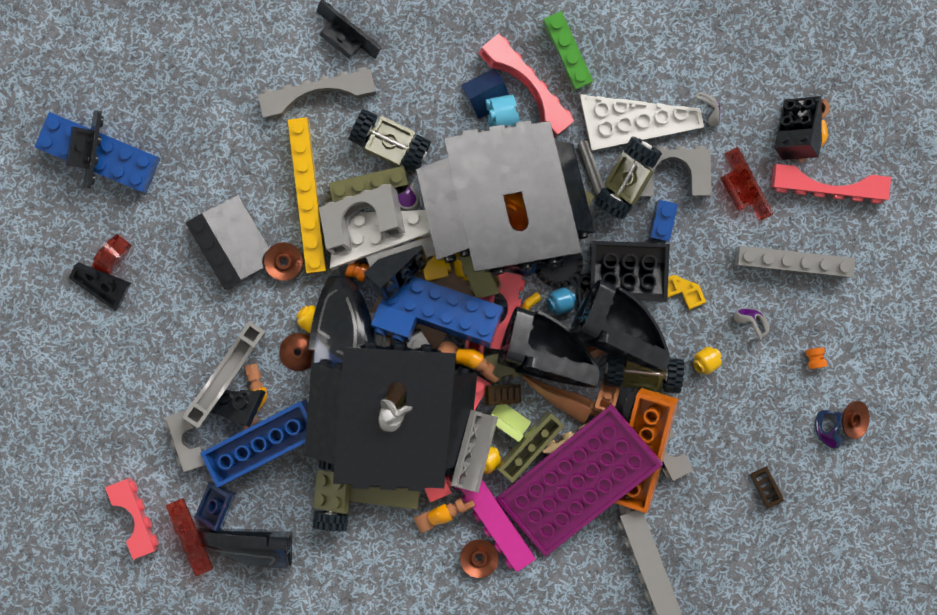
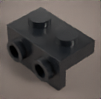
[615,389,637,423]

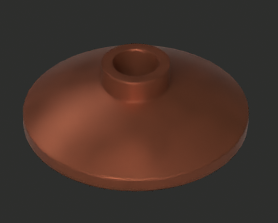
[264,242,303,281]
[279,333,315,371]
[842,401,870,439]
[460,539,498,578]

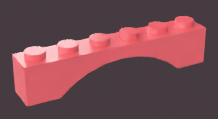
[478,34,574,139]
[771,164,891,204]

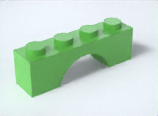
[543,11,593,92]

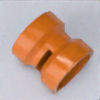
[345,260,369,282]
[805,347,828,369]

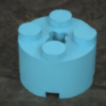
[486,94,520,127]

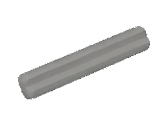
[578,140,605,196]

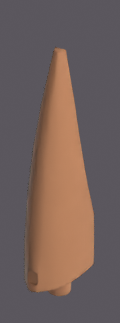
[522,374,601,424]

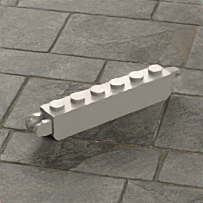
[617,496,681,615]

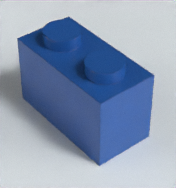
[648,200,678,243]
[371,303,417,343]

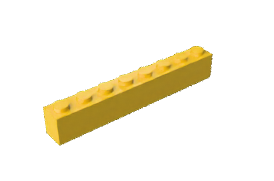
[288,117,328,274]

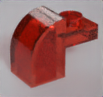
[91,234,132,275]

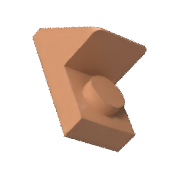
[593,379,620,412]

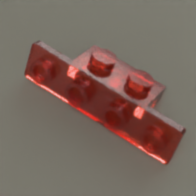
[720,147,773,220]
[166,498,213,576]

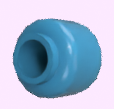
[546,288,576,315]

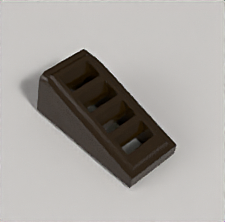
[485,384,521,405]
[750,466,785,510]

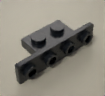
[316,0,382,59]
[66,110,104,189]

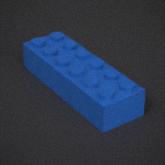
[34,112,161,194]
[380,276,503,348]
[200,400,309,488]

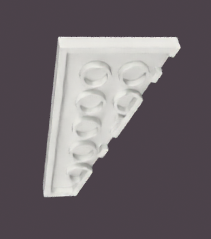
[579,94,704,151]
[330,210,431,270]

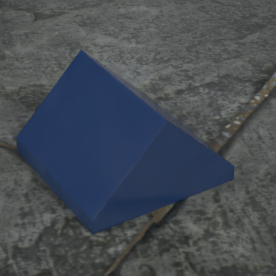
[461,68,509,119]
[194,482,236,532]

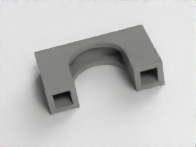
[639,146,711,198]
[319,184,405,255]

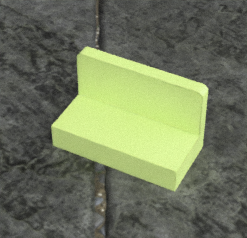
[490,404,531,442]

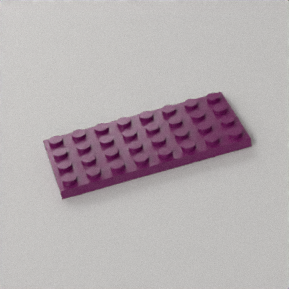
[495,404,663,557]

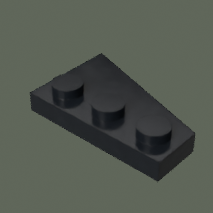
[69,262,131,311]
[211,390,266,427]

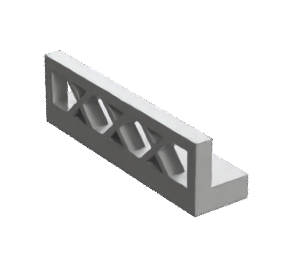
[451,410,498,493]

